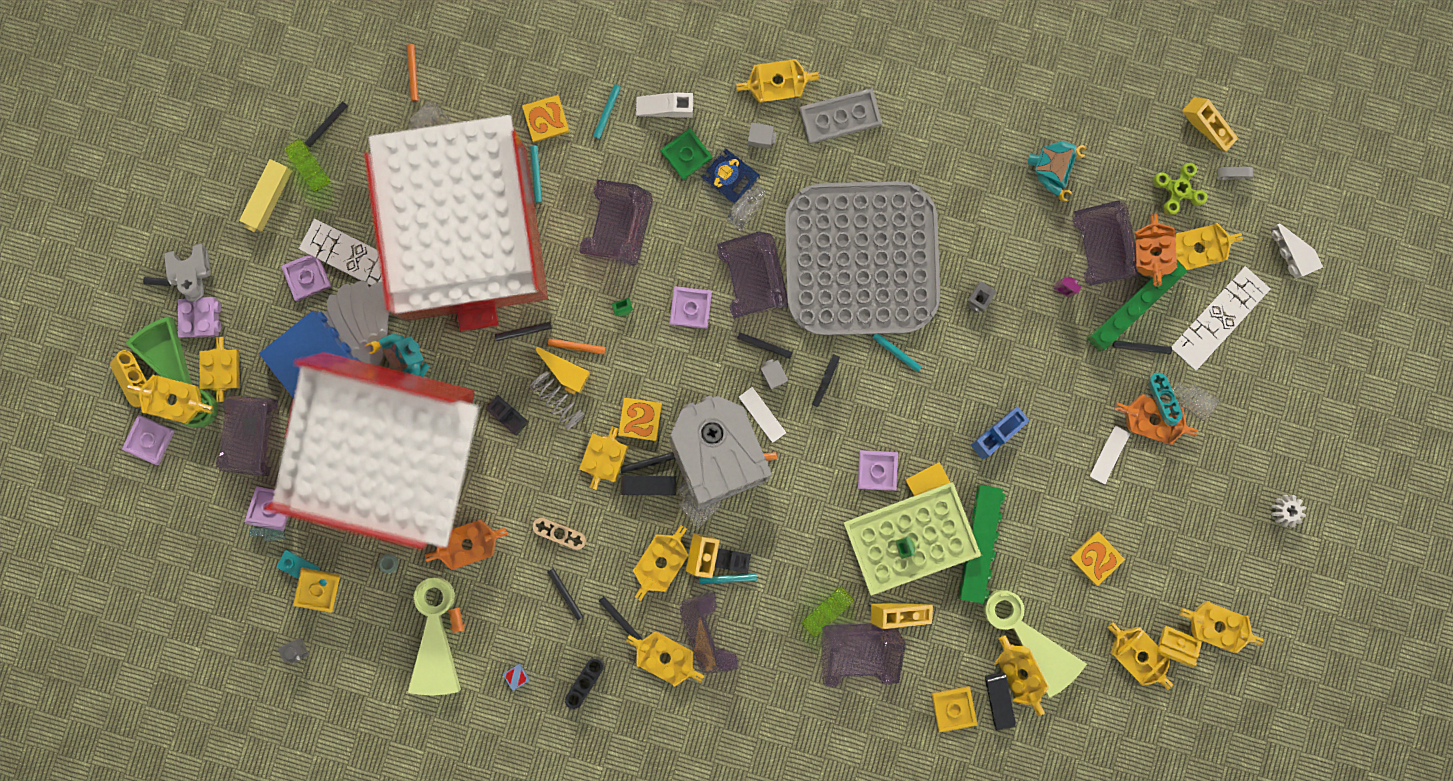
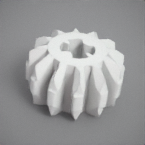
[1271,495,1306,527]

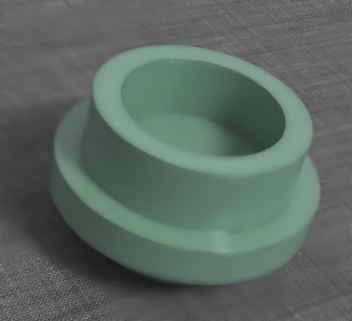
[379,554,398,573]

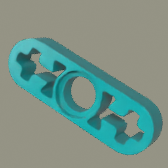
[1148,372,1183,426]

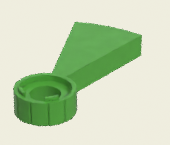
[125,317,218,428]

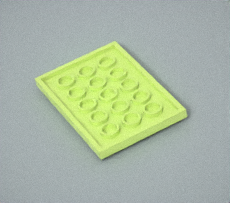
[844,482,981,595]

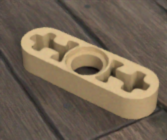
[533,518,587,550]

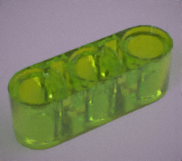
[283,138,331,193]
[801,585,855,638]

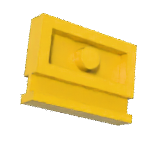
[1157,626,1202,668]

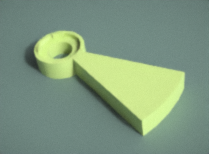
[408,577,461,696]
[983,590,1087,698]

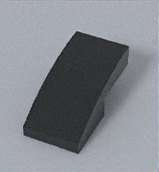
[486,395,529,436]
[714,548,751,573]

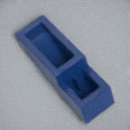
[970,406,1029,460]

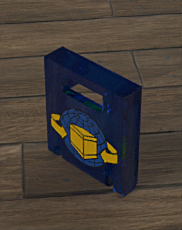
[701,148,760,206]

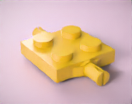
[199,337,240,402]
[579,426,629,490]

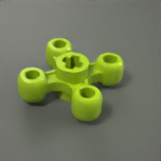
[1152,162,1208,216]

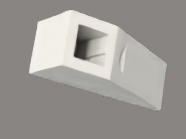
[636,93,693,118]
[1271,224,1323,279]

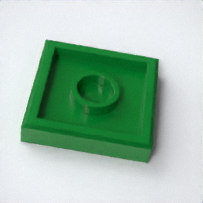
[660,128,713,181]

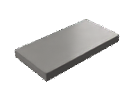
[799,88,882,144]

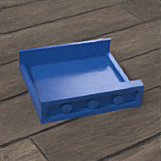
[259,311,360,399]

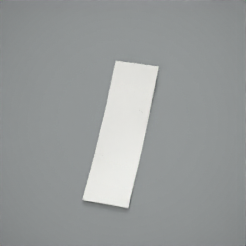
[739,387,786,443]
[1090,426,1130,484]

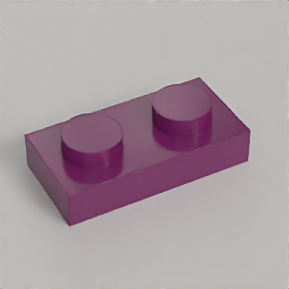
[1053,277,1082,298]

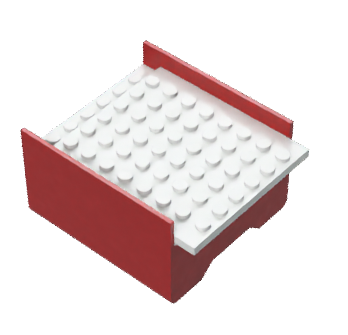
[364,115,548,332]
[264,352,479,550]

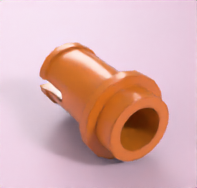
[448,608,465,633]

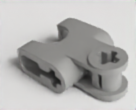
[165,243,211,302]

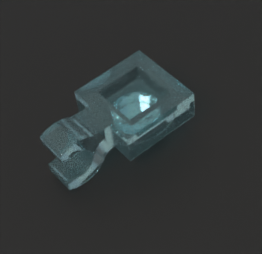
[249,527,285,541]

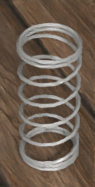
[530,371,585,430]

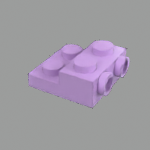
[178,297,221,338]

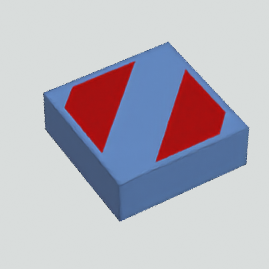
[503,664,530,691]

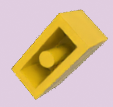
[686,533,720,578]

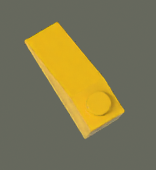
[1182,97,1238,152]
[536,347,590,395]
[870,602,933,629]

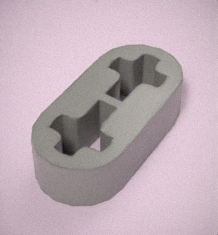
[1217,167,1254,180]

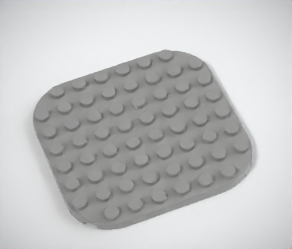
[785,181,940,336]

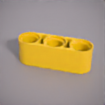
[110,350,147,407]

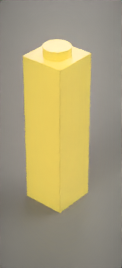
[239,159,292,232]

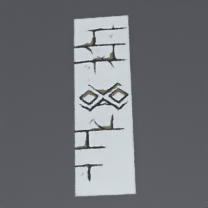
[299,219,382,285]
[1172,266,1270,370]

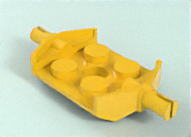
[736,59,819,104]
[1159,223,1243,270]
[127,375,214,424]
[633,525,689,601]
[1179,601,1263,653]
[1107,622,1173,690]
[626,631,705,687]
[994,635,1049,716]

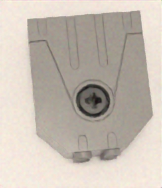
[669,396,772,510]

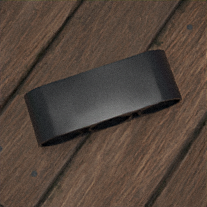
[620,476,676,495]
[565,656,605,709]
[985,672,1016,731]

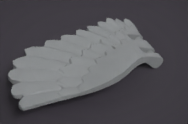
[324,280,389,366]

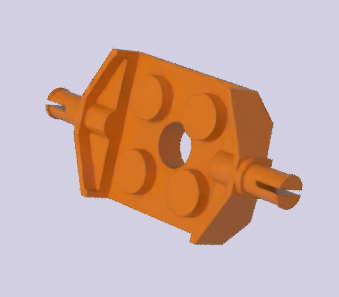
[1135,214,1177,286]
[1114,394,1198,445]
[425,519,508,570]

